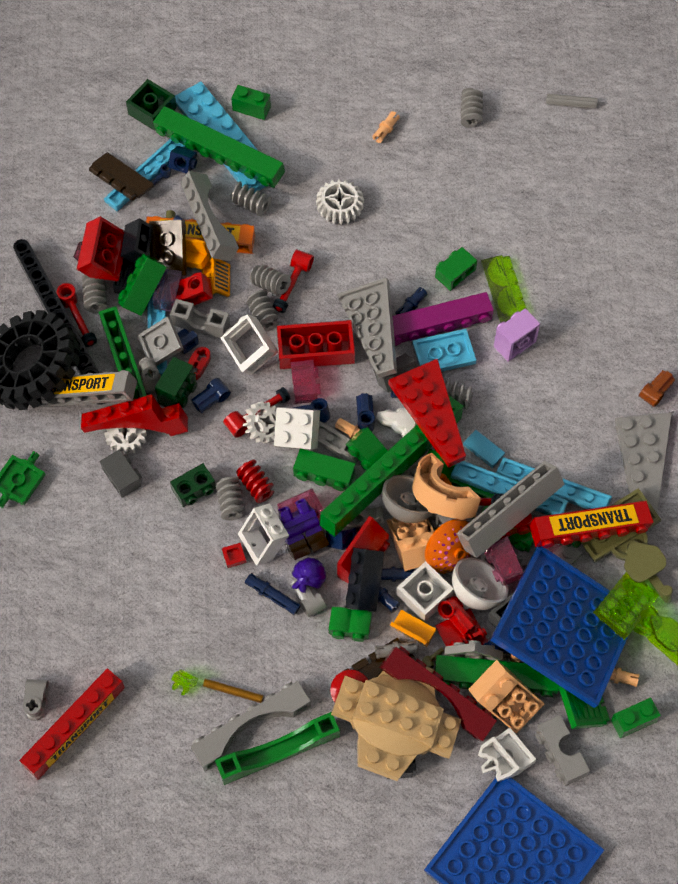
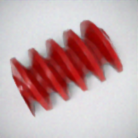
[236,459,274,503]

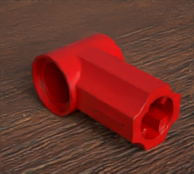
[438,596,477,636]

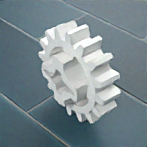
[243,401,276,443]
[104,428,147,455]

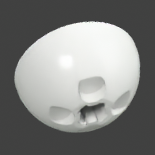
[452,558,508,610]

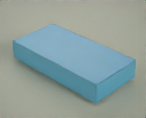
[463,430,505,468]

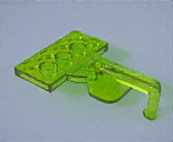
[593,572,678,666]

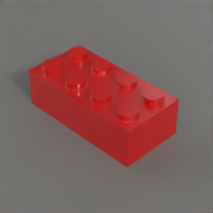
[277,320,355,369]

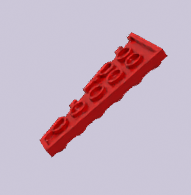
[388,359,466,468]

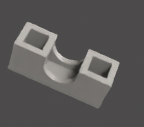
[170,299,230,338]
[535,715,590,786]

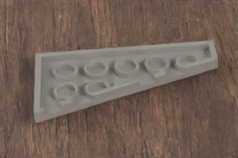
[337,277,397,378]
[614,412,672,513]

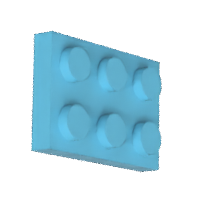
[412,329,477,372]

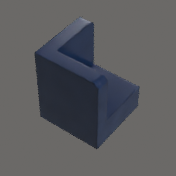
[177,329,199,355]
[326,526,356,550]

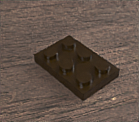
[149,220,187,276]

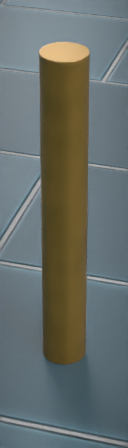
[203,679,264,703]

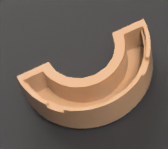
[412,453,481,520]

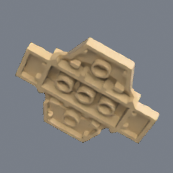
[331,667,462,781]

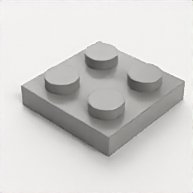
[137,316,184,366]
[444,641,503,661]

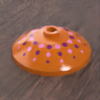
[425,519,471,574]

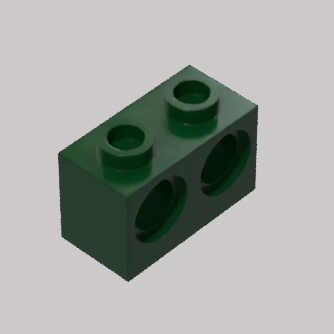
[170,463,216,507]

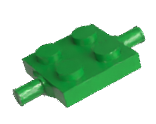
[0,451,46,509]

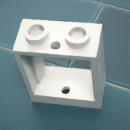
[221,314,278,375]
[238,503,289,566]

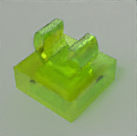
[171,669,198,695]

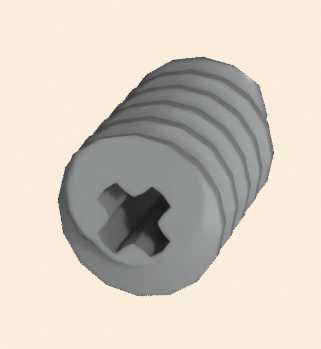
[461,88,483,128]
[232,181,272,216]
[250,265,291,295]
[82,274,107,313]
[246,290,279,332]
[442,375,473,410]
[216,477,245,520]

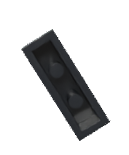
[345,547,384,612]

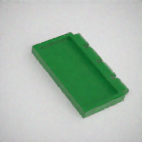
[558,685,610,729]

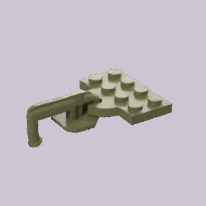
[581,488,673,603]

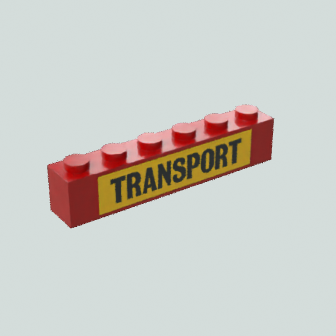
[529,501,653,548]
[19,668,125,780]

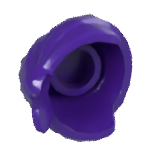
[292,557,326,593]

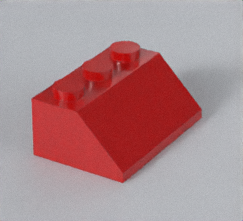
[76,216,124,281]
[337,516,390,583]

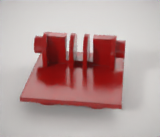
[435,609,488,646]

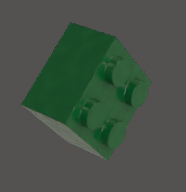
[126,79,177,131]
[155,357,197,408]

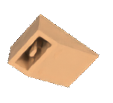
[386,517,435,571]
[468,660,544,734]

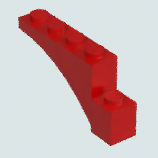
[81,394,188,436]

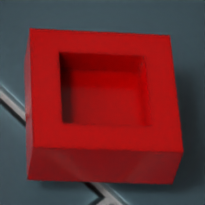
[222,543,247,568]

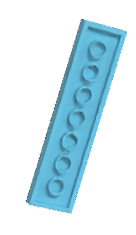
[175,82,266,193]

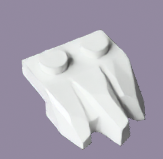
[478,728,536,781]

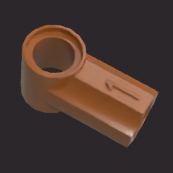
[639,370,675,407]

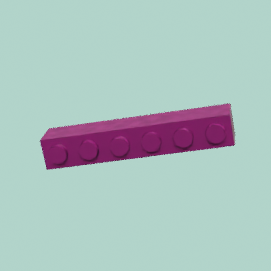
[392,292,494,346]

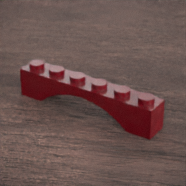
[379,646,497,741]

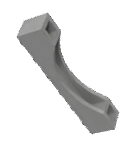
[181,171,239,261]
[191,681,311,772]

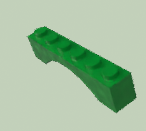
[215,712,340,785]

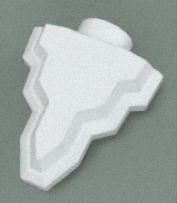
[376,408,417,438]

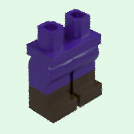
[278,498,329,560]

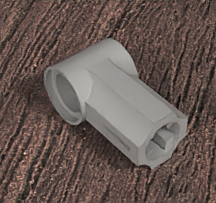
[292,579,326,617]

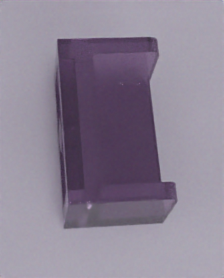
[152,269,183,311]

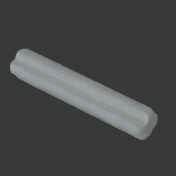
[546,94,598,108]

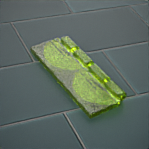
[481,255,527,323]

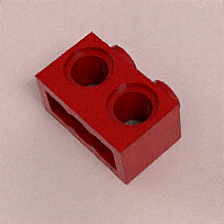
[170,272,213,306]

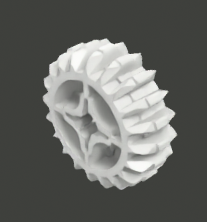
[316,179,364,225]

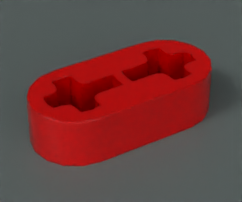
[188,347,211,380]

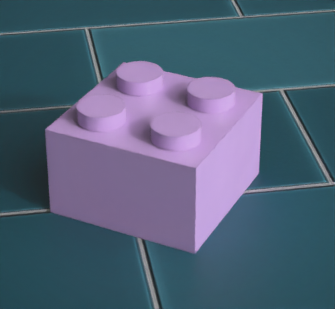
[494,308,540,362]

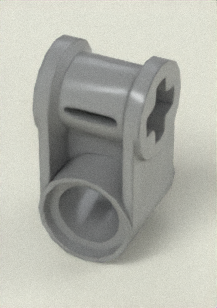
[139,357,161,395]
[23,679,49,721]

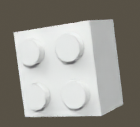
[274,407,320,449]
[397,561,454,622]

